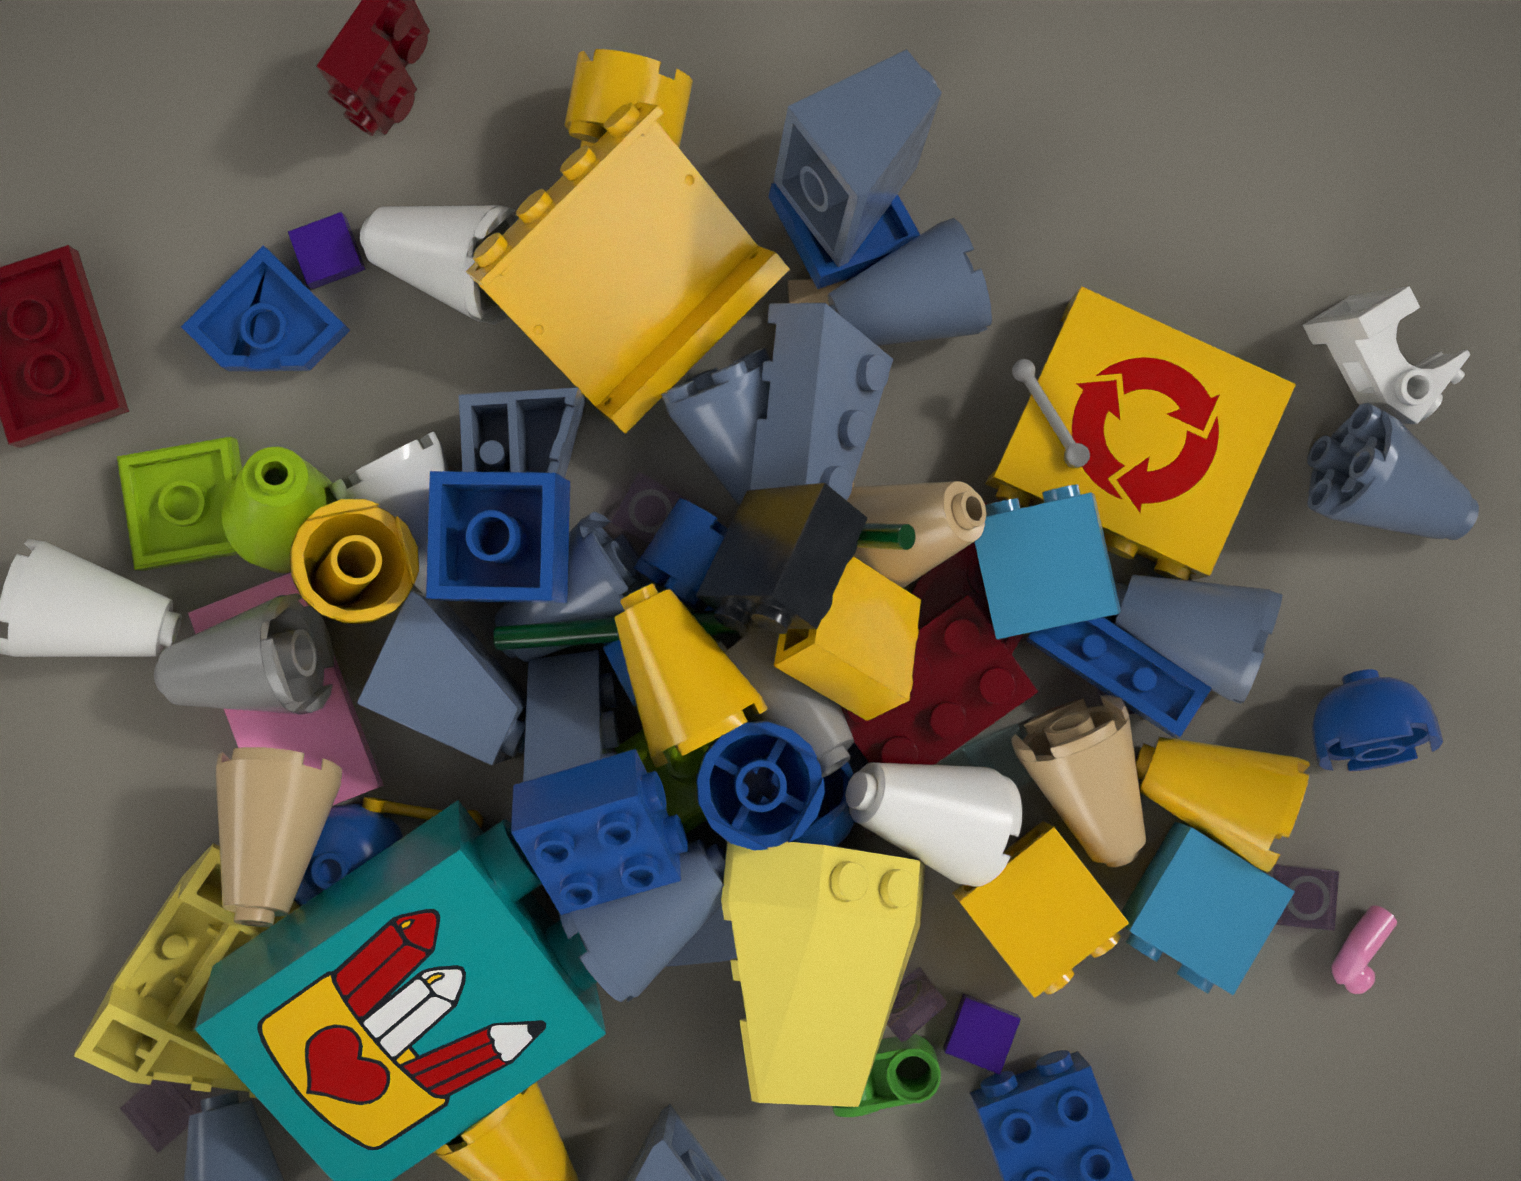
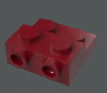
[316,0,430,136]

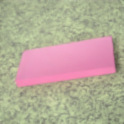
[188,573,384,806]

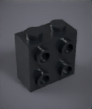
[696,483,868,634]

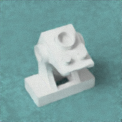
[1303,286,1470,424]

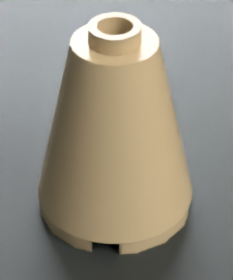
[847,481,986,588]
[1011,695,1146,867]
[216,747,342,927]

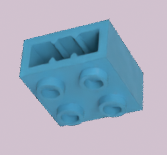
[975,484,1121,639]
[1121,822,1295,995]

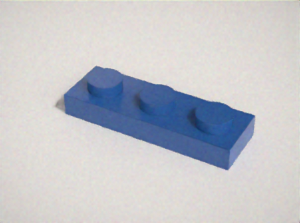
[1025,617,1212,739]

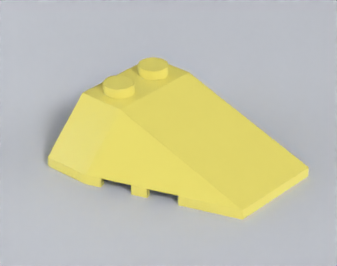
[721,842,925,1107]
[74,843,300,1098]

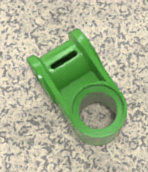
[832,1034,941,1117]

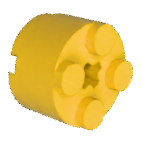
[564,49,693,148]

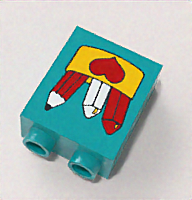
[194,800,606,1181]

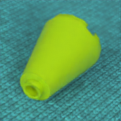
[222,447,338,574]

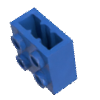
[511,749,688,915]
[970,1050,1134,1181]

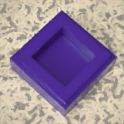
[288,212,366,289]
[943,993,1021,1074]

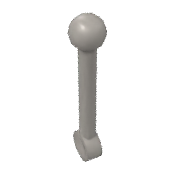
[1012,359,1090,468]

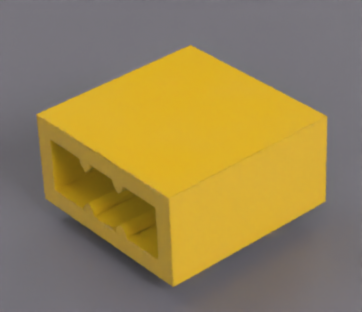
[774,556,921,721]
[952,821,1129,998]

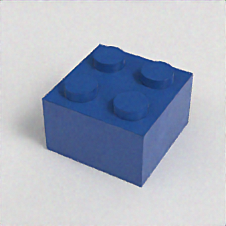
[426,471,570,603]

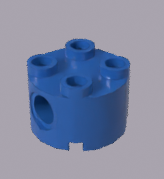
[633,498,728,611]

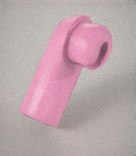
[1331,905,1397,994]

